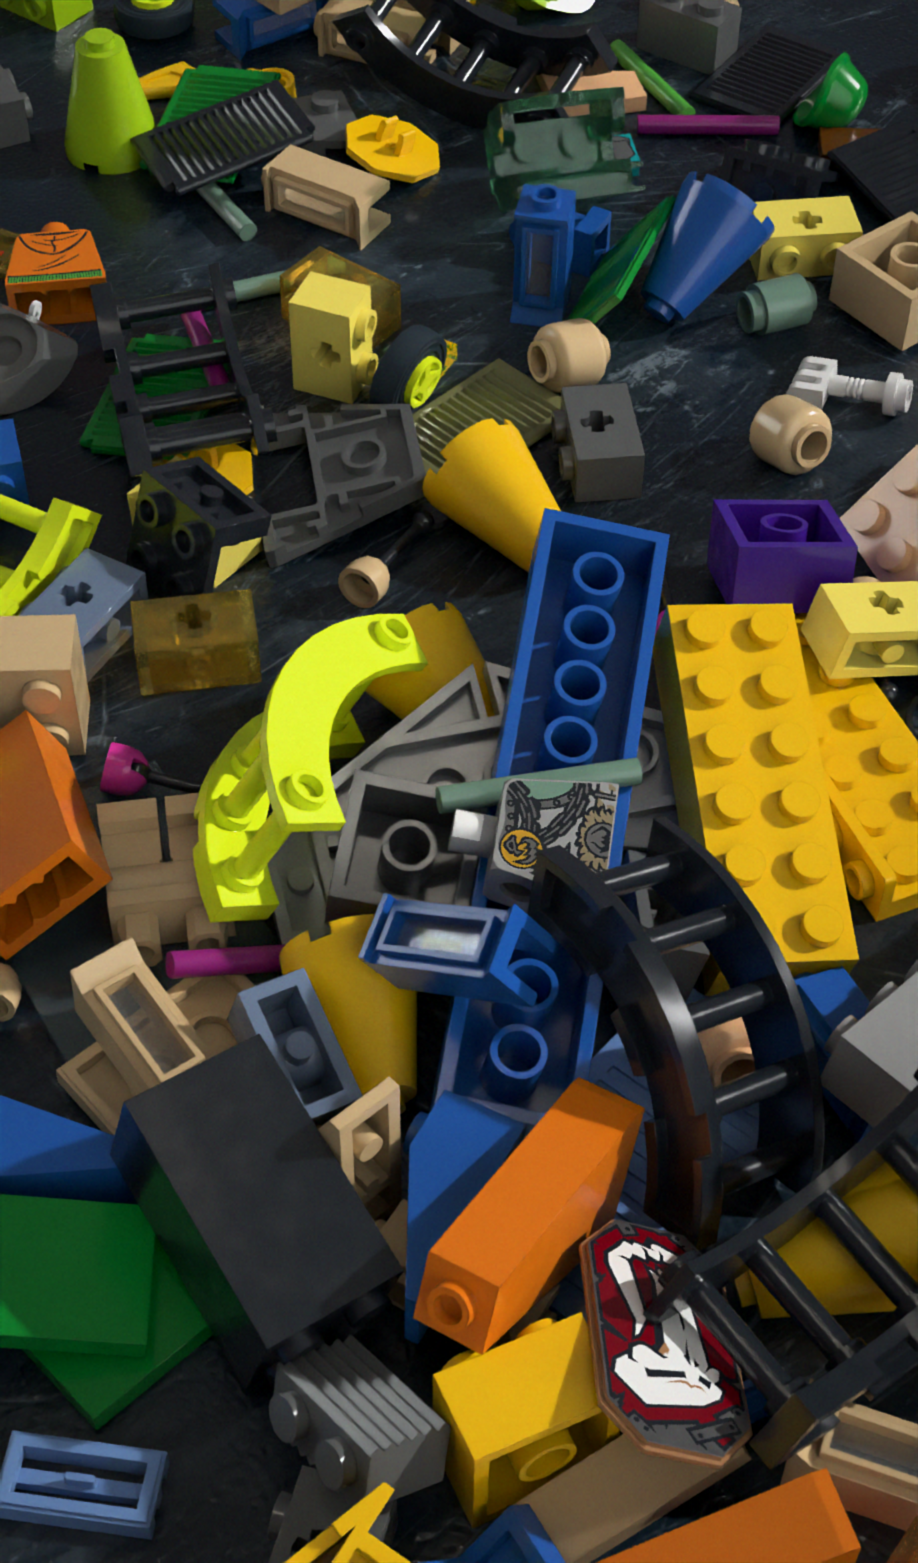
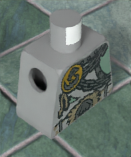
[448,778,619,913]

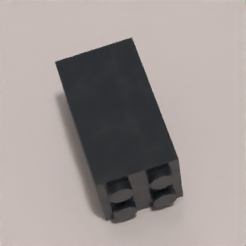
[110,1033,404,1389]

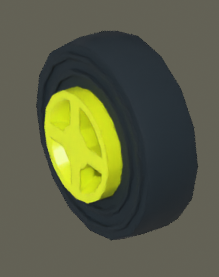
[113,0,194,39]
[370,325,447,414]

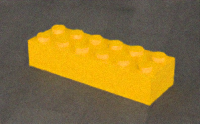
[653,604,859,996]

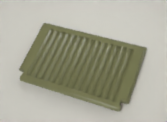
[412,358,561,474]

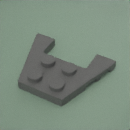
[250,404,426,568]

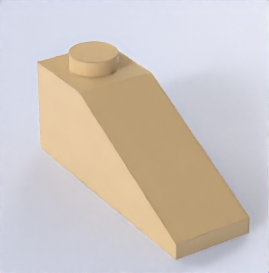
[316,1076,402,1222]

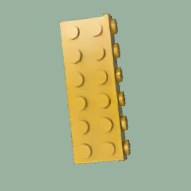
[794,613,918,922]

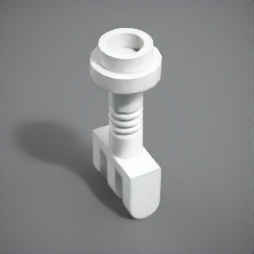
[786,356,913,416]

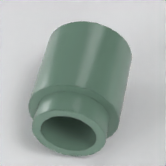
[735,273,817,336]

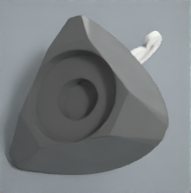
[0,300,78,416]

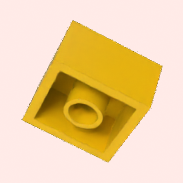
[433,1312,620,1529]

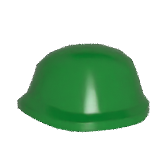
[793,52,868,131]

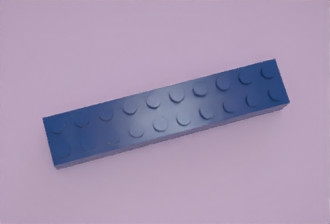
[429,508,670,1137]

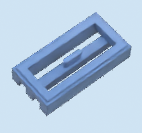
[0,1430,170,1540]

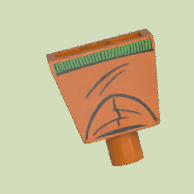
[5,222,107,325]

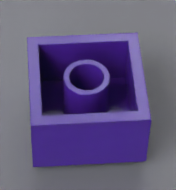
[706,499,858,615]

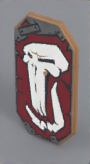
[579,1219,753,1470]

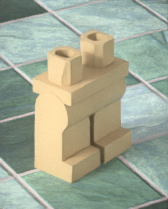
[96,793,236,967]

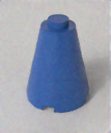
[640,171,775,324]

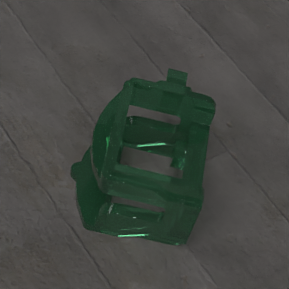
[483,87,646,213]

